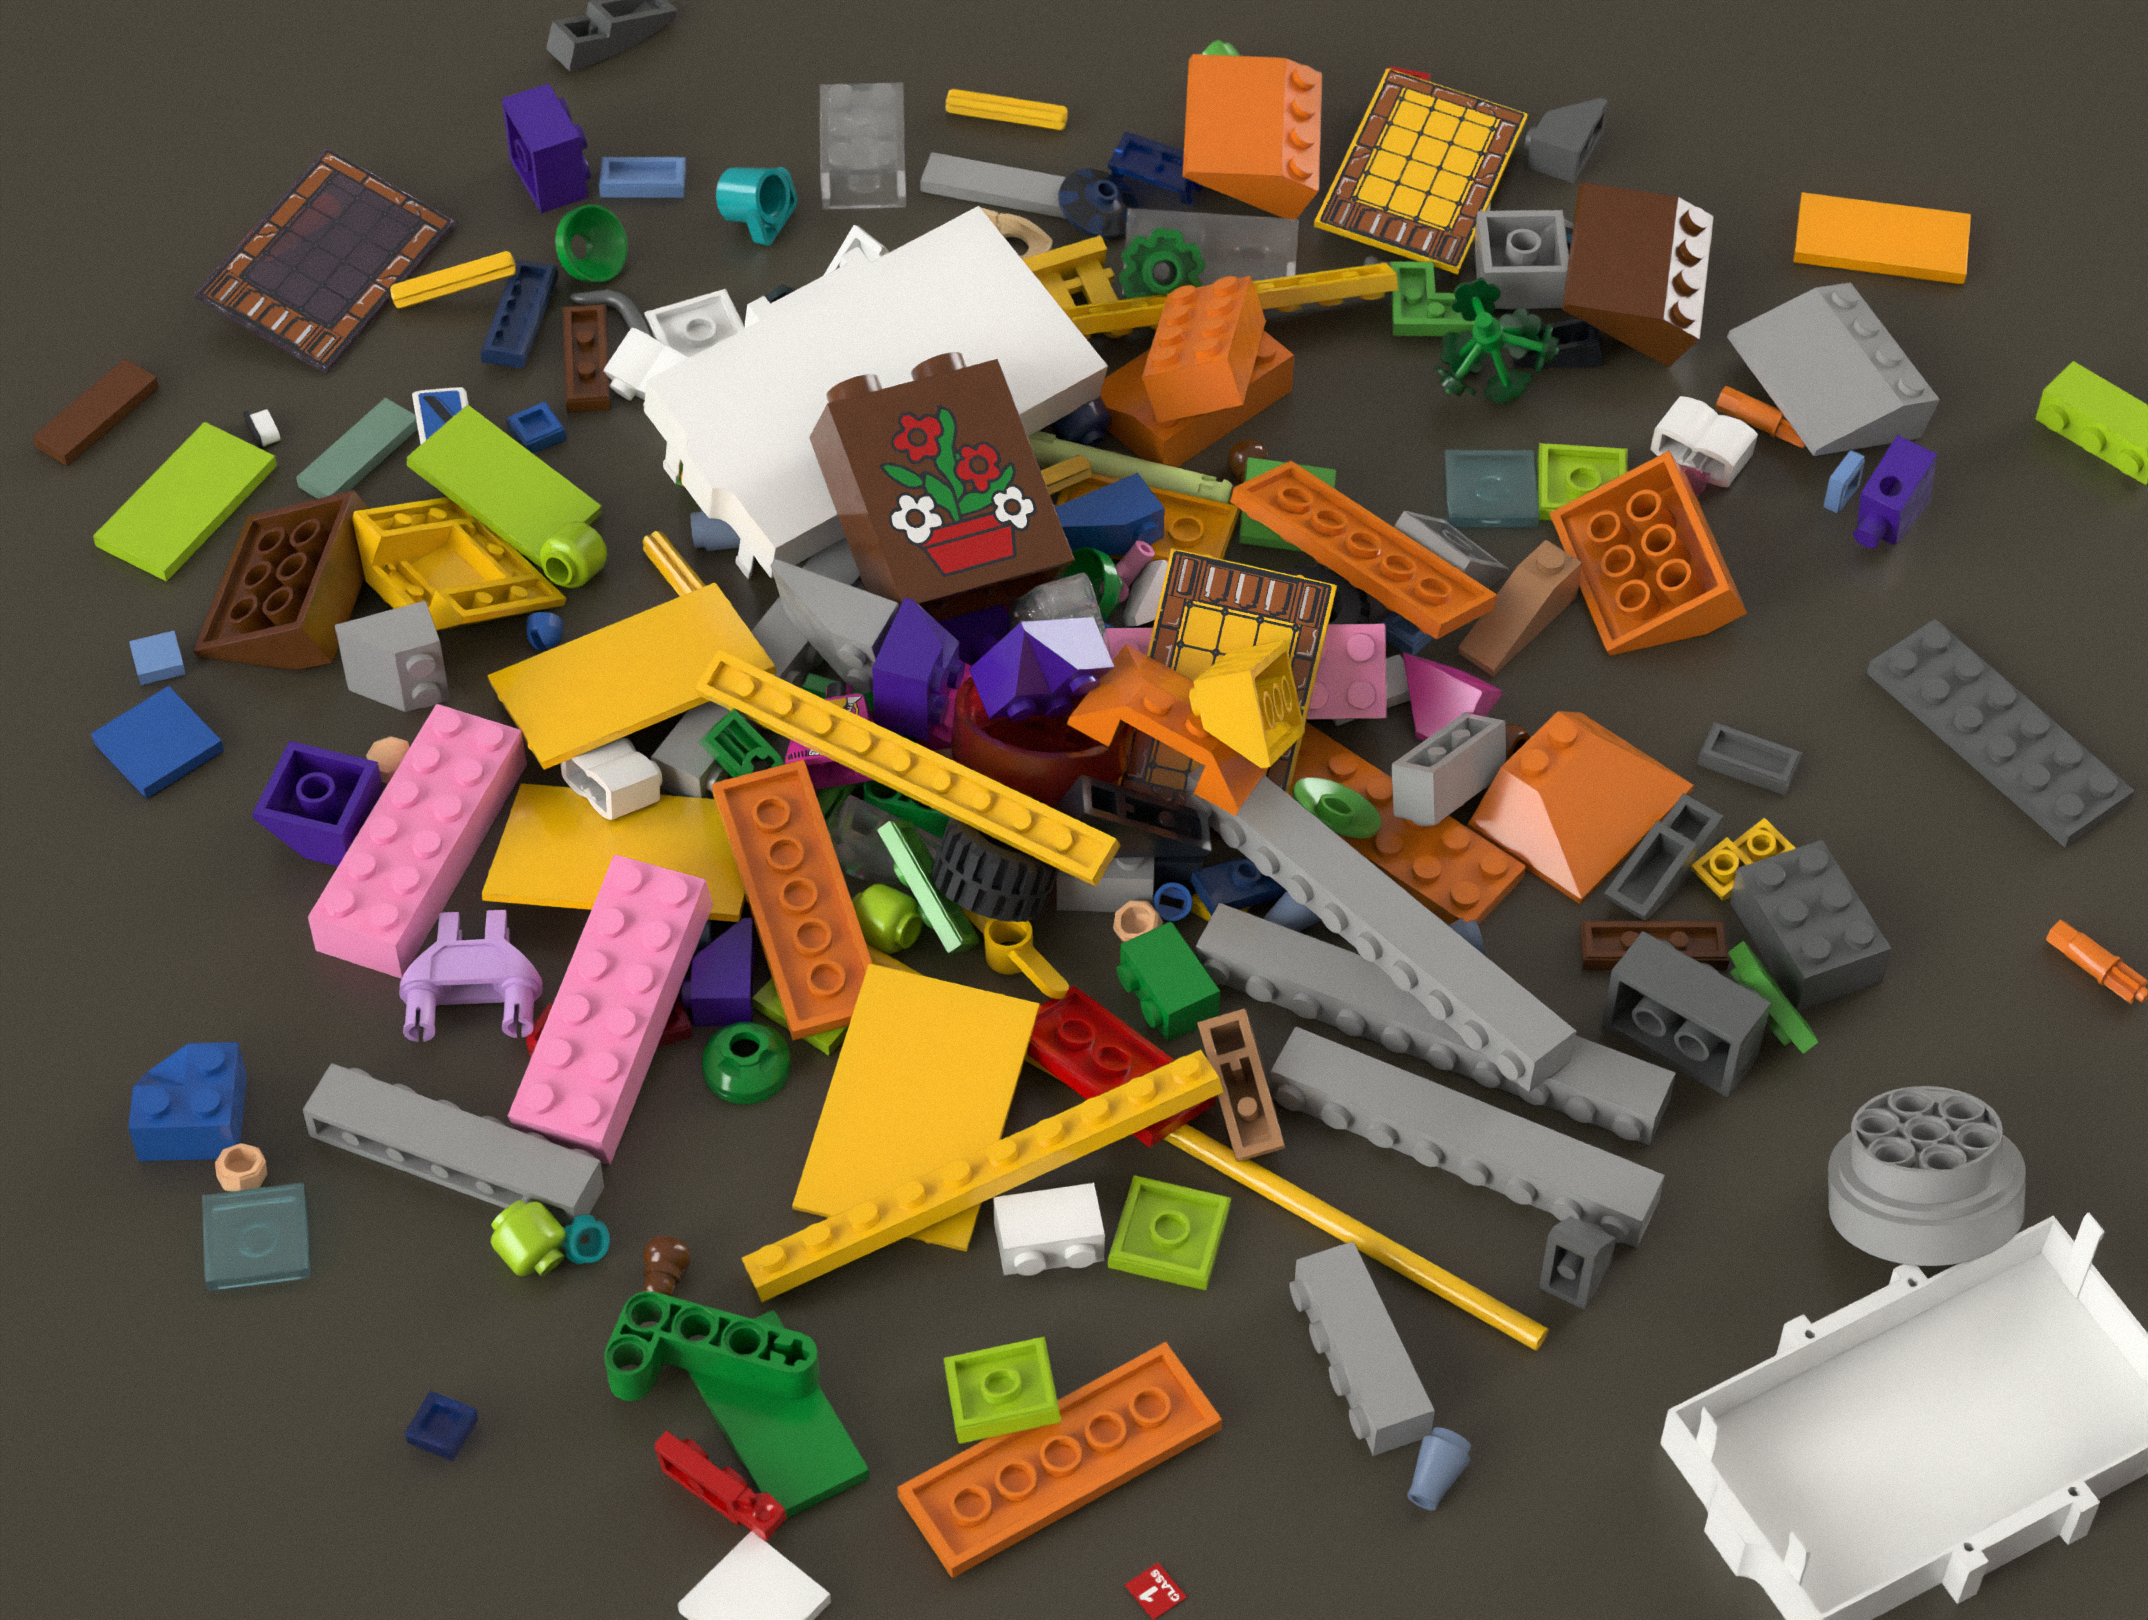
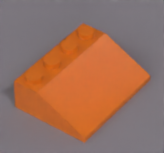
[1182,54,1322,222]
[1100,330,1294,468]
[1549,451,1748,656]

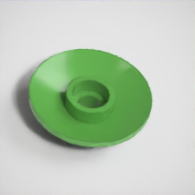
[1292,777,1382,838]

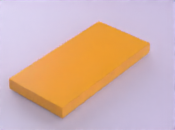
[1793,193,1971,285]
[1055,473,1241,562]

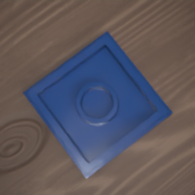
[91,686,224,799]

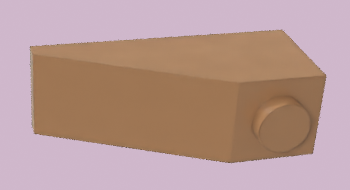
[1457,540,1582,677]
[1197,1008,1285,1162]

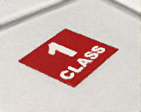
[1124,1562,1187,1620]

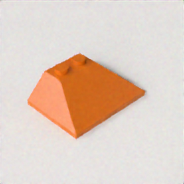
[1067,644,1269,816]
[1468,711,1694,905]

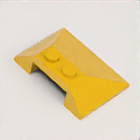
[352,497,567,631]

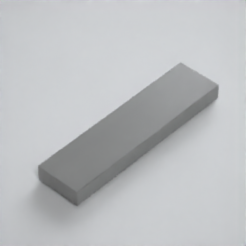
[920,152,1067,219]

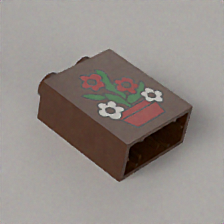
[809,352,1074,623]

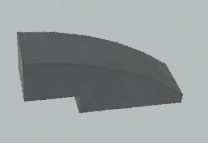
[546,0,678,71]
[1604,793,1724,921]

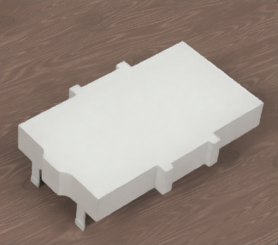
[644,206,1108,579]
[1661,1212,2148,1620]

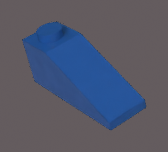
[1055,473,1165,555]

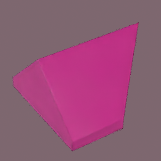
[1403,652,1502,741]

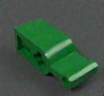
[698,709,784,778]

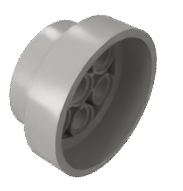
[1828,1086,2026,1266]

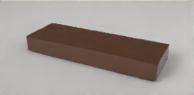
[562,304,611,413]
[32,358,159,466]
[1579,921,1729,970]

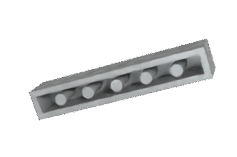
[303,1063,604,1228]

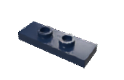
[480,260,559,369]
[1190,857,1286,916]

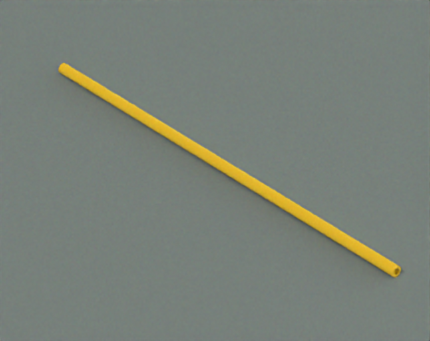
[745,898,1549,1351]

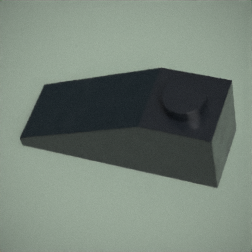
[1054,775,1211,858]

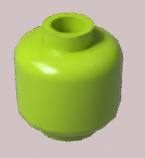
[540,521,608,589]
[852,883,923,954]
[491,1200,566,1276]

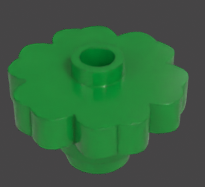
[1118,227,1206,299]

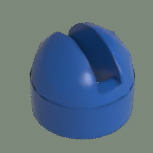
[526,612,563,651]
[1153,882,1192,921]

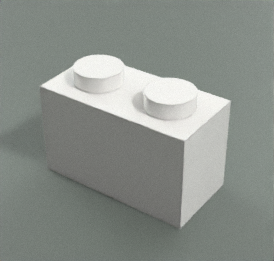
[994,1183,1105,1276]

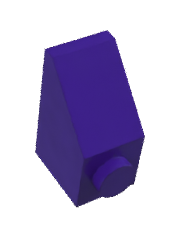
[682,918,755,1026]

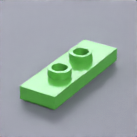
[877,821,980,953]

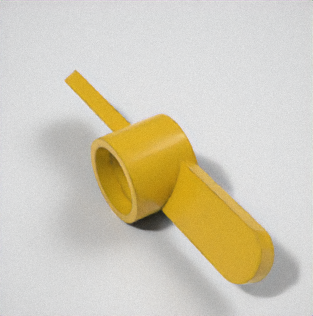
[961,907,1069,999]

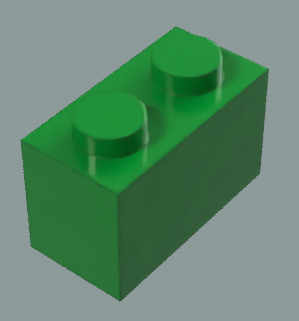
[1116,921,1220,1042]

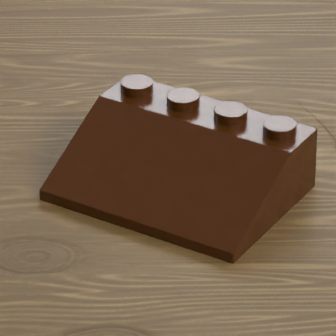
[1562,182,1713,367]
[193,490,370,670]

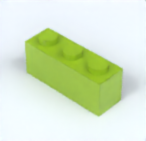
[2035,361,2148,485]

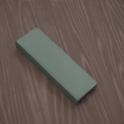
[296,398,418,499]

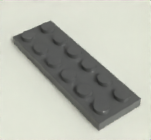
[1867,619,2135,848]

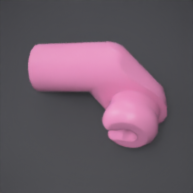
[1100,540,1155,603]

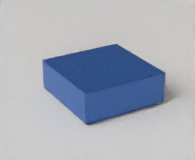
[506,401,567,454]

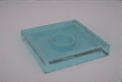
[1444,450,1539,527]
[202,1183,311,1291]

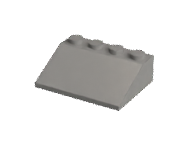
[1727,283,1940,456]

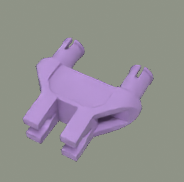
[399,910,543,1042]

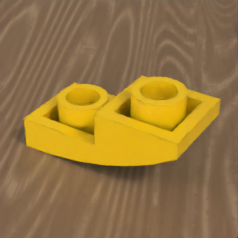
[1691,818,1796,901]

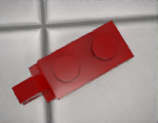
[654,1430,787,1541]

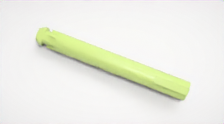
[1028,431,1234,504]

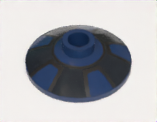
[1058,169,1139,239]

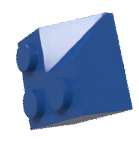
[128,1042,247,1161]

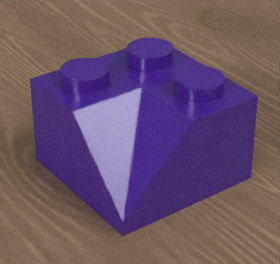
[502,83,591,213]
[872,598,965,741]
[969,617,1114,722]
[252,741,384,866]

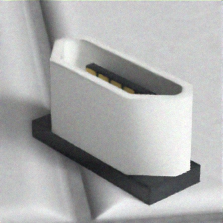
[243,409,281,449]

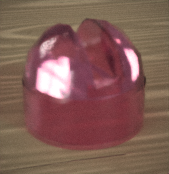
[1678,463,1711,497]

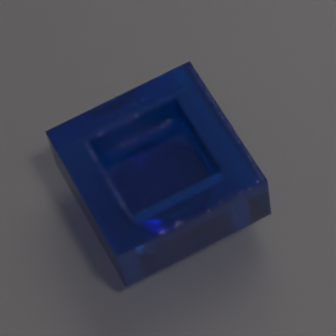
[405,1390,478,1461]

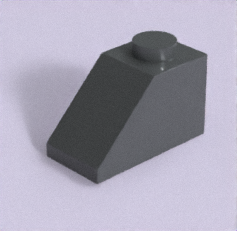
[1524,98,1608,183]
[1539,1216,1616,1310]

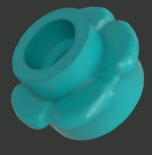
[562,1214,610,1264]

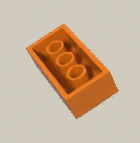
[1142,276,1266,423]

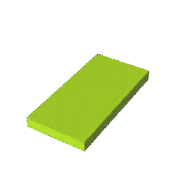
[407,404,602,569]
[93,422,277,582]

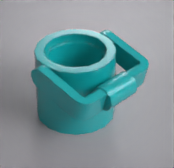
[716,167,798,246]

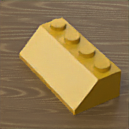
[1190,640,1305,768]

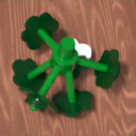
[1435,278,1559,403]

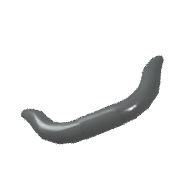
[570,290,651,336]

